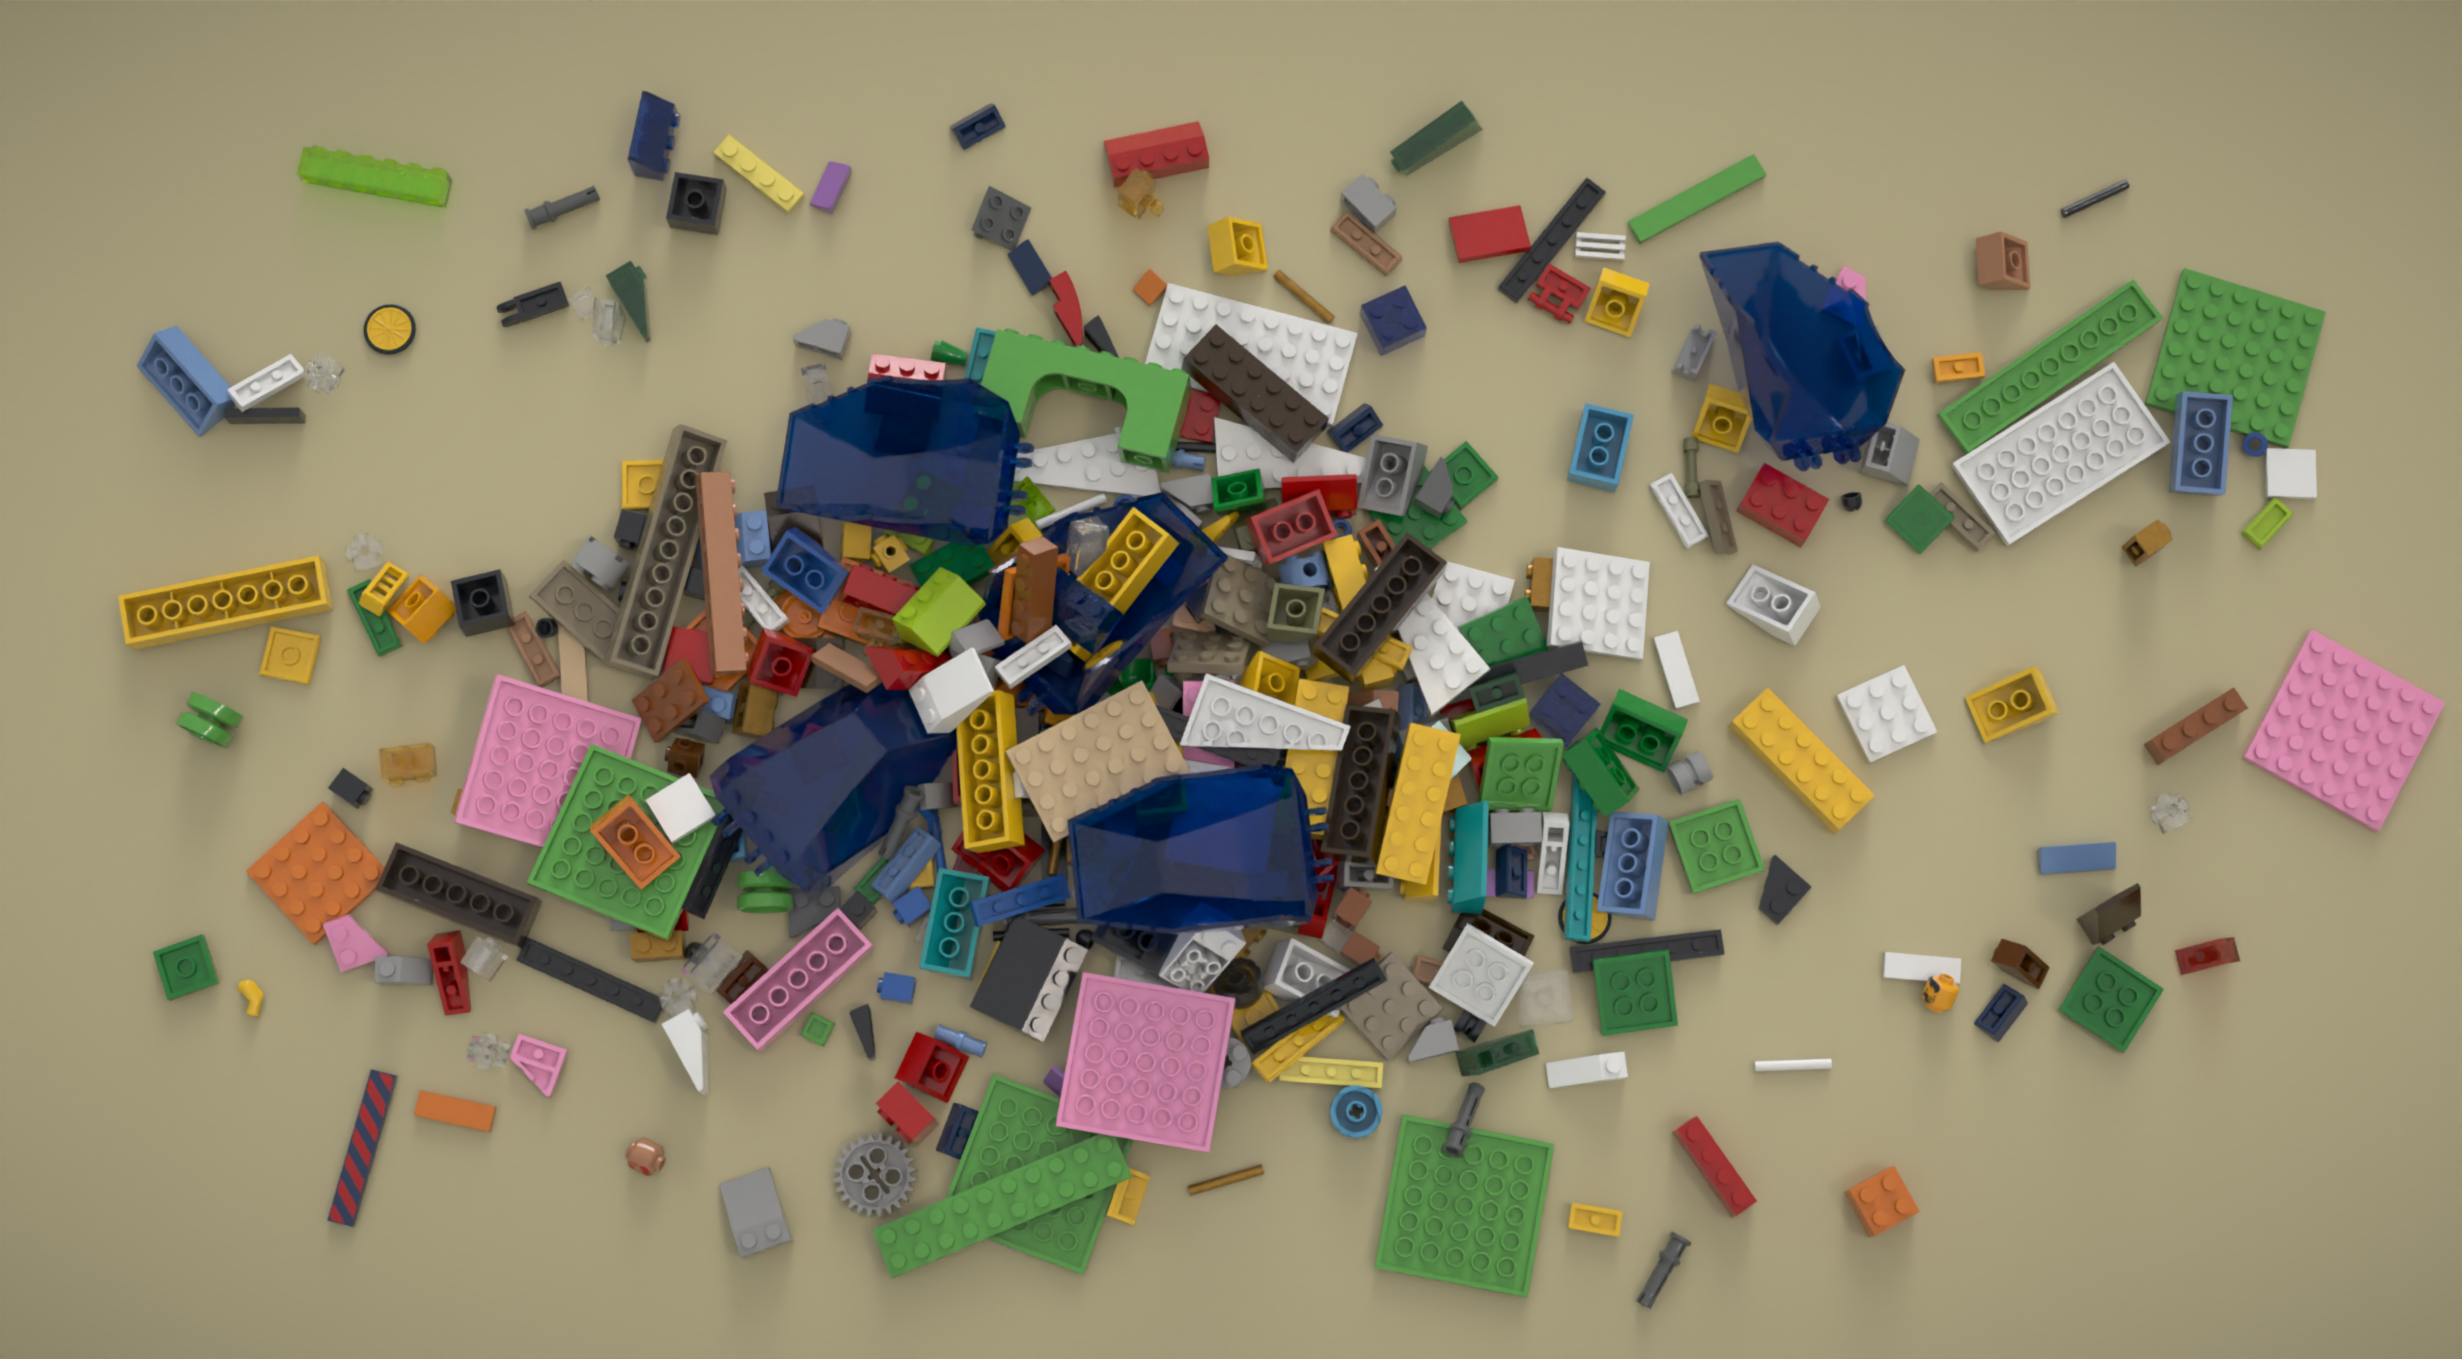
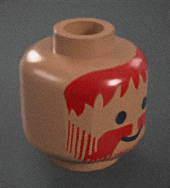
[625,1137,666,1176]

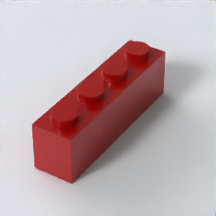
[1672,1116,1757,1217]

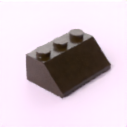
[1442,909,1534,957]

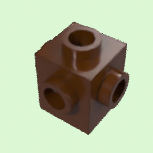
[664,738,705,778]

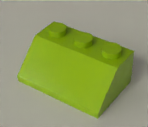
[892,567,986,657]
[1448,697,1530,751]

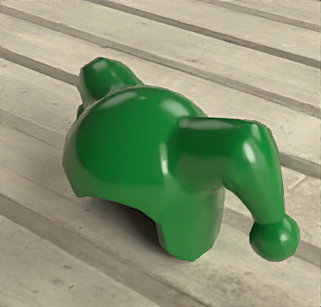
[1093,658,1175,696]

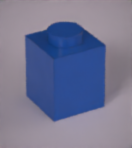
[892,886,931,927]
[877,972,917,1005]

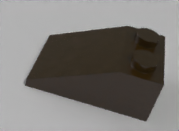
[764,485,824,551]
[792,637,845,689]
[2076,883,2141,945]

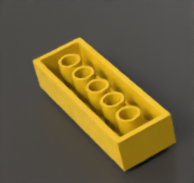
[1052,507,1179,662]
[1321,534,1397,691]
[1275,679,1349,840]
[1728,687,1875,834]
[956,690,1025,853]
[1374,723,1461,885]

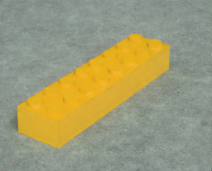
[118,555,333,650]

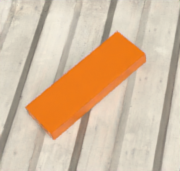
[414,1090,497,1132]

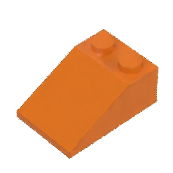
[589,794,681,890]

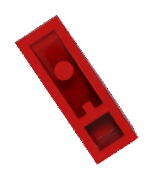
[1297,865,1337,939]
[427,930,471,1016]

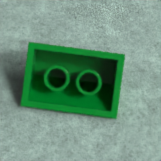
[1600,689,1688,773]
[1562,727,1639,817]

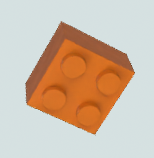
[1844,1166,1920,1237]

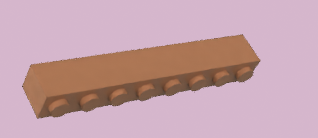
[695,472,749,675]

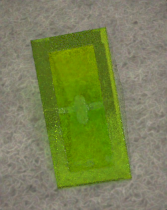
[1009,476,1055,525]

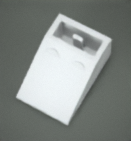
[1159,904,1246,993]

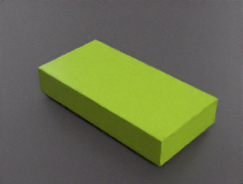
[2241,497,2294,550]

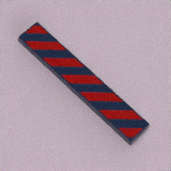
[327,1069,398,1227]

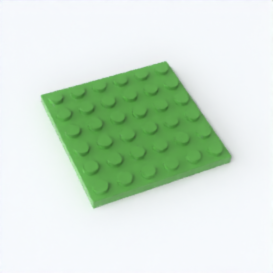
[2144,268,2326,449]
[527,744,730,941]
[946,1074,1133,1275]
[1374,1115,1554,1298]

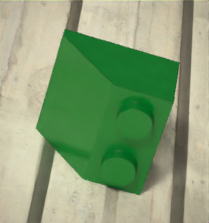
[1211,468,1267,516]

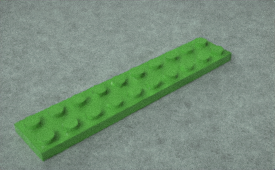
[1937,279,2163,455]
[873,1134,1132,1279]

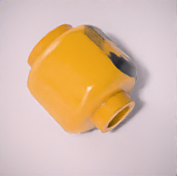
[1922,973,1959,1013]

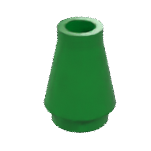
[930,340,968,366]

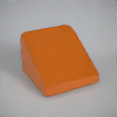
[1132,269,1167,306]

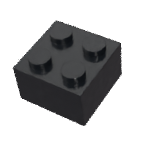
[666,172,727,235]
[451,569,515,637]

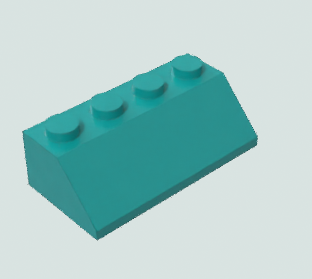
[1447,801,1489,914]
[919,868,991,981]

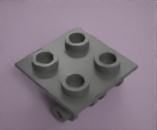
[971,186,1031,251]

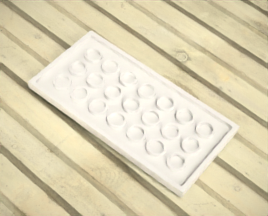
[1145,283,1358,427]
[1951,362,2170,547]

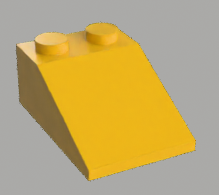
[1965,666,2060,743]

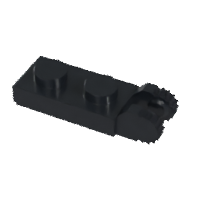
[496,282,569,327]

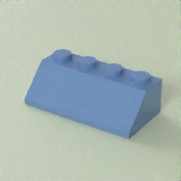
[137,326,235,437]
[1597,812,1668,921]

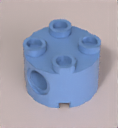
[1278,551,1333,592]

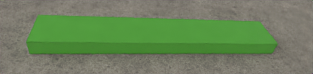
[1628,154,1766,244]

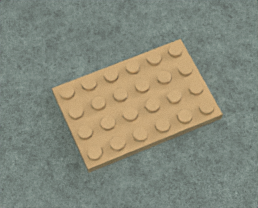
[1005,681,1190,843]

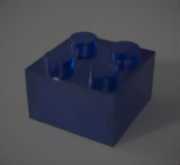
[1360,285,1427,356]
[1529,673,1601,748]

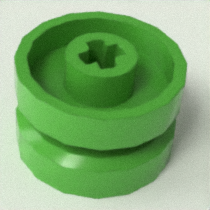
[175,692,243,748]
[737,870,793,914]

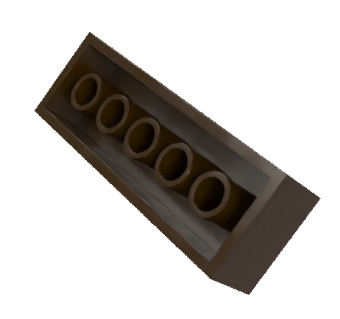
[1181,324,1329,463]
[1312,532,1447,685]
[1321,704,1401,865]
[375,842,542,949]

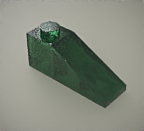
[605,261,651,343]
[1455,1029,1540,1077]

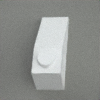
[1537,812,1570,895]
[1545,1052,1628,1089]

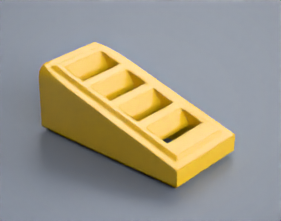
[1189,511,1240,555]
[359,561,409,616]

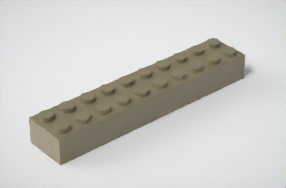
[603,424,727,679]

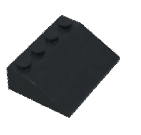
[1091,850,1208,979]
[969,915,1088,1042]

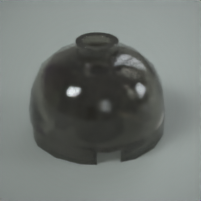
[1212,958,1265,1010]

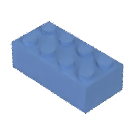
[2169,391,2233,496]

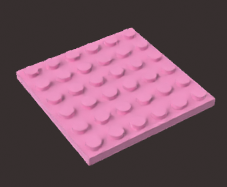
[2242,630,2445,832]
[453,674,642,848]
[1056,972,1236,1153]

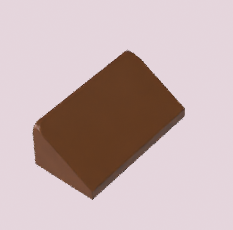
[713,950,769,1004]

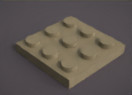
[1199,551,1281,648]
[1167,630,1253,674]
[1339,952,1443,1061]

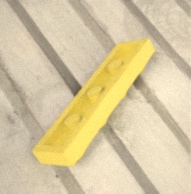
[713,135,804,214]
[1279,1056,1383,1089]

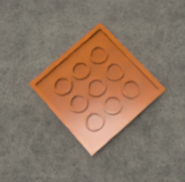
[246,801,385,945]

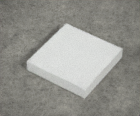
[2264,448,2317,500]
[646,773,717,844]

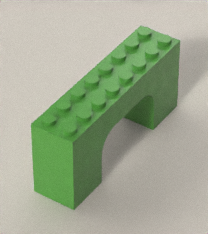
[973,329,1192,473]

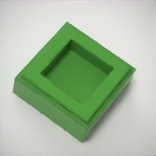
[800,1012,835,1047]

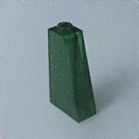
[1390,101,1483,176]

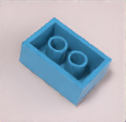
[1566,403,1634,492]

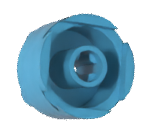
[1329,1085,1382,1139]

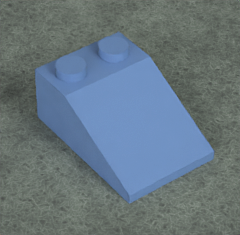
[697,510,773,570]

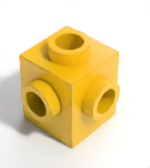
[870,534,910,573]

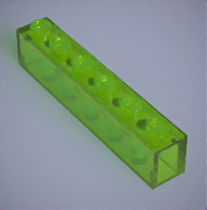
[297,145,452,208]

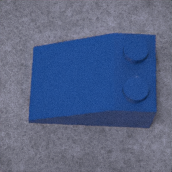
[761,527,850,614]

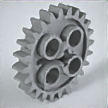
[833,1133,917,1217]

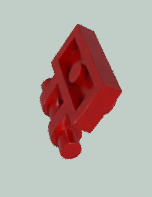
[1527,264,1591,324]

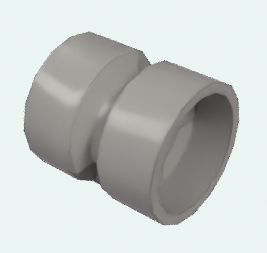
[1666,751,1713,796]

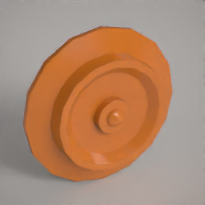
[774,589,837,638]

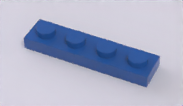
[969,873,1071,927]

